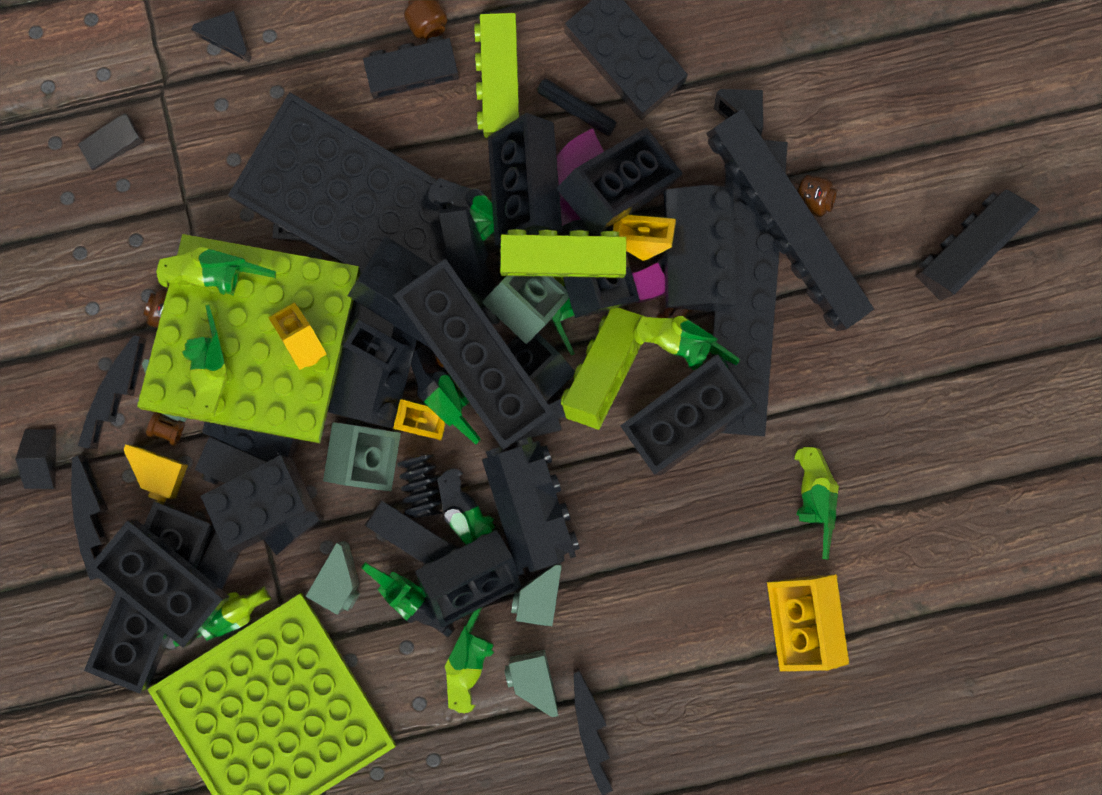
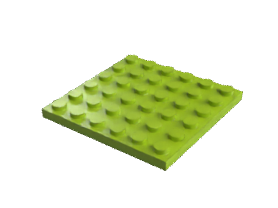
[137,234,360,443]
[147,593,396,795]

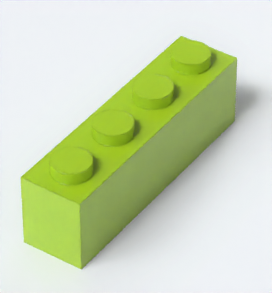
[474,13,519,138]
[500,230,626,278]
[561,308,645,430]

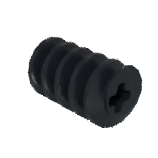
[397,454,443,518]

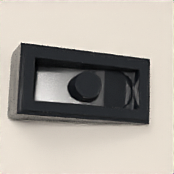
[78,113,144,170]

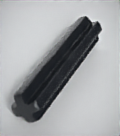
[537,78,617,136]

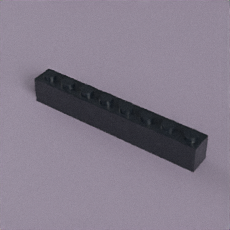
[706,108,875,331]

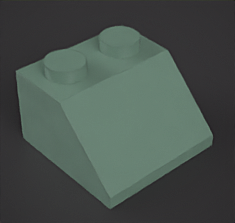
[482,276,569,344]
[323,422,401,491]
[306,541,360,615]
[511,563,562,627]
[504,649,558,717]

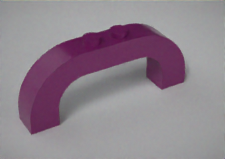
[557,129,665,303]

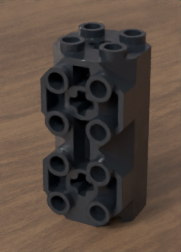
[482,437,580,575]

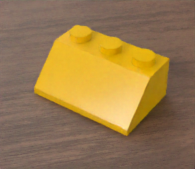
[767,574,849,671]

